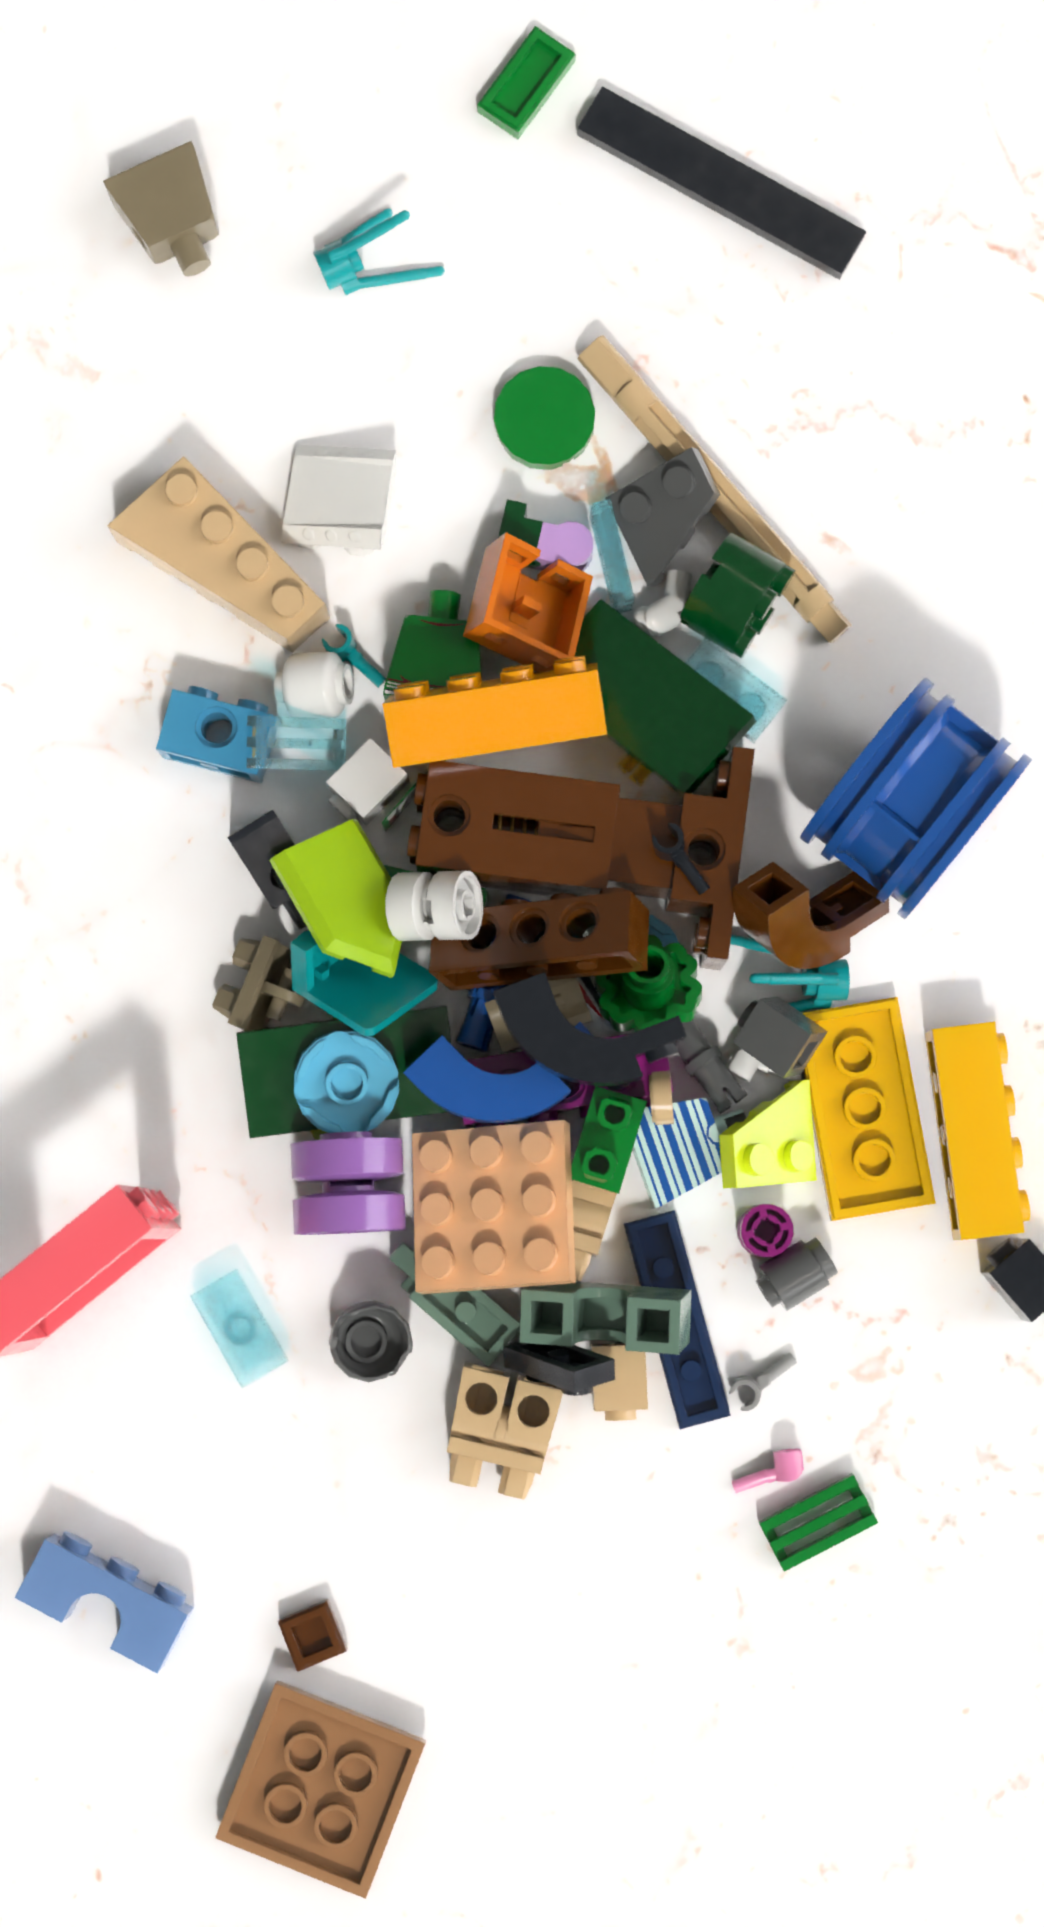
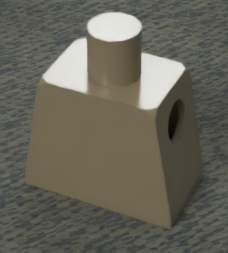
[103,141,219,277]

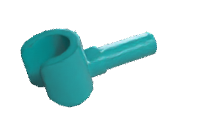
[322,624,386,688]

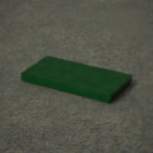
[534,599,756,796]
[236,1005,452,1139]

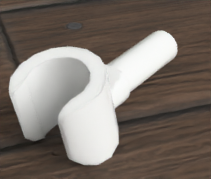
[726,1048,802,1082]

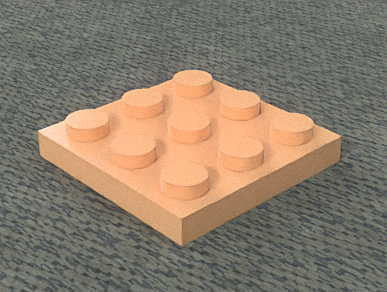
[412,1120,576,1294]

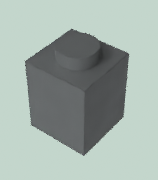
[733,996,828,1079]

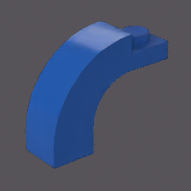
[403,1022,593,1124]

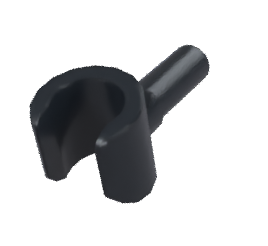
[652,822,710,895]

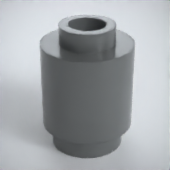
[755,1237,838,1311]

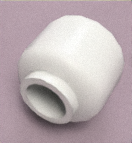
[274,652,354,719]

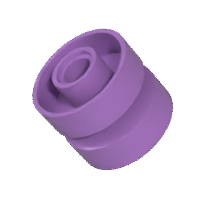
[290,1132,406,1235]

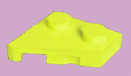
[719,1079,817,1188]

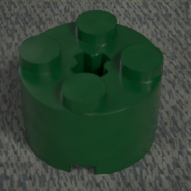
[680,532,796,659]

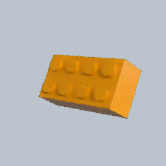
[382,655,607,768]

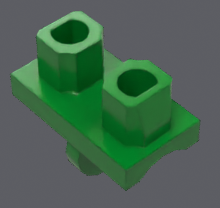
[571,1086,647,1194]

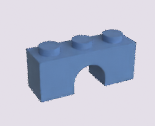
[14,1531,195,1674]

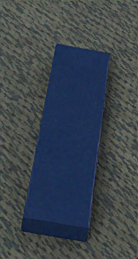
[623,1210,731,1430]

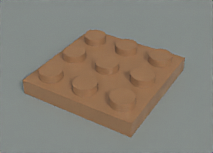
[215,1680,426,1899]

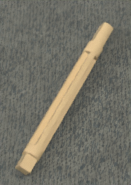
[577,335,852,643]

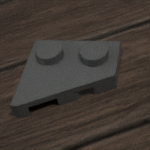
[605,447,720,587]

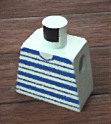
[632,1098,746,1209]

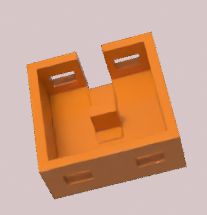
[463,532,593,672]

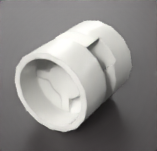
[385,871,483,941]

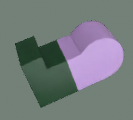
[498,499,593,571]

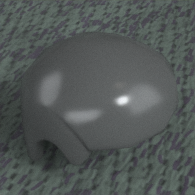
[329,1300,413,1383]

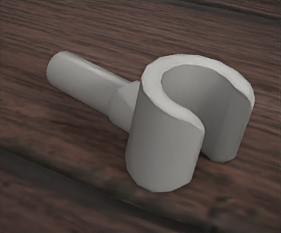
[729,1352,797,1411]

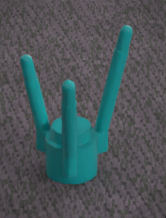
[313,208,445,295]
[730,934,850,1012]

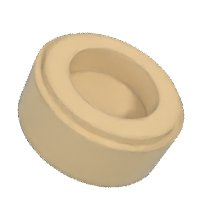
[649,1071,674,1125]

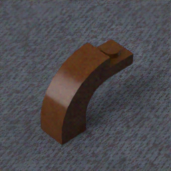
[732,861,889,969]

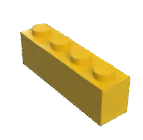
[924,1021,1030,1240]

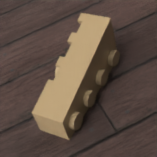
[107,456,330,653]

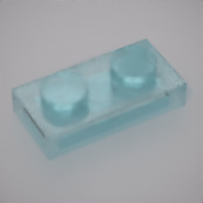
[685,638,787,744]

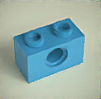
[156,686,278,784]

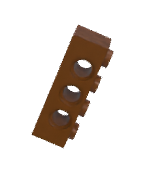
[429,887,649,991]

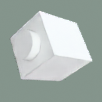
[326,738,410,826]

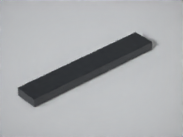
[577,86,867,280]

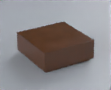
[277,1599,348,1672]

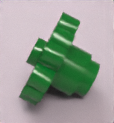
[595,935,702,1032]

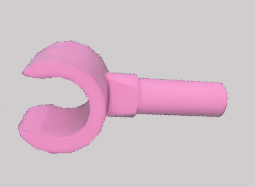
[732,1448,804,1493]

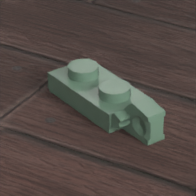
[389,1242,520,1367]

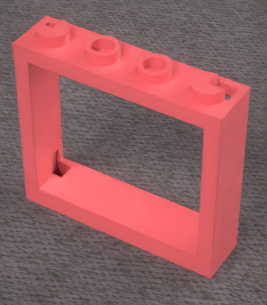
[0,1184,181,1357]

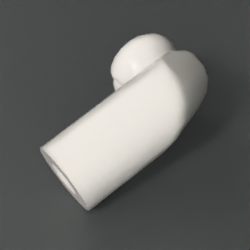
[633,570,692,637]

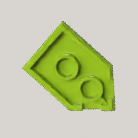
[269,819,402,978]

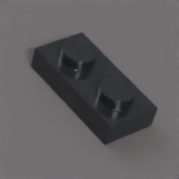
[503,1342,615,1396]

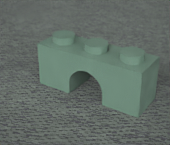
[520,1282,691,1355]

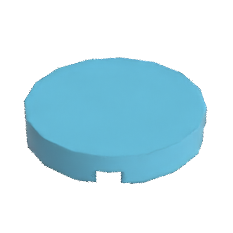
[294,1030,399,1133]

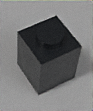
[981,1237,1044,1322]

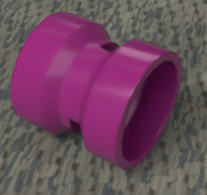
[737,1204,794,1257]

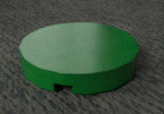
[494,366,595,470]

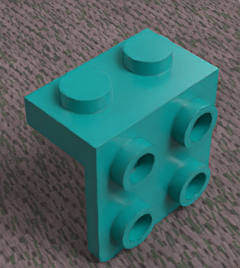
[290,930,438,1036]

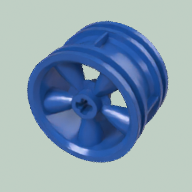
[800,678,1033,920]

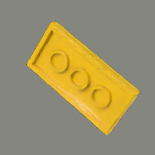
[802,997,936,1221]

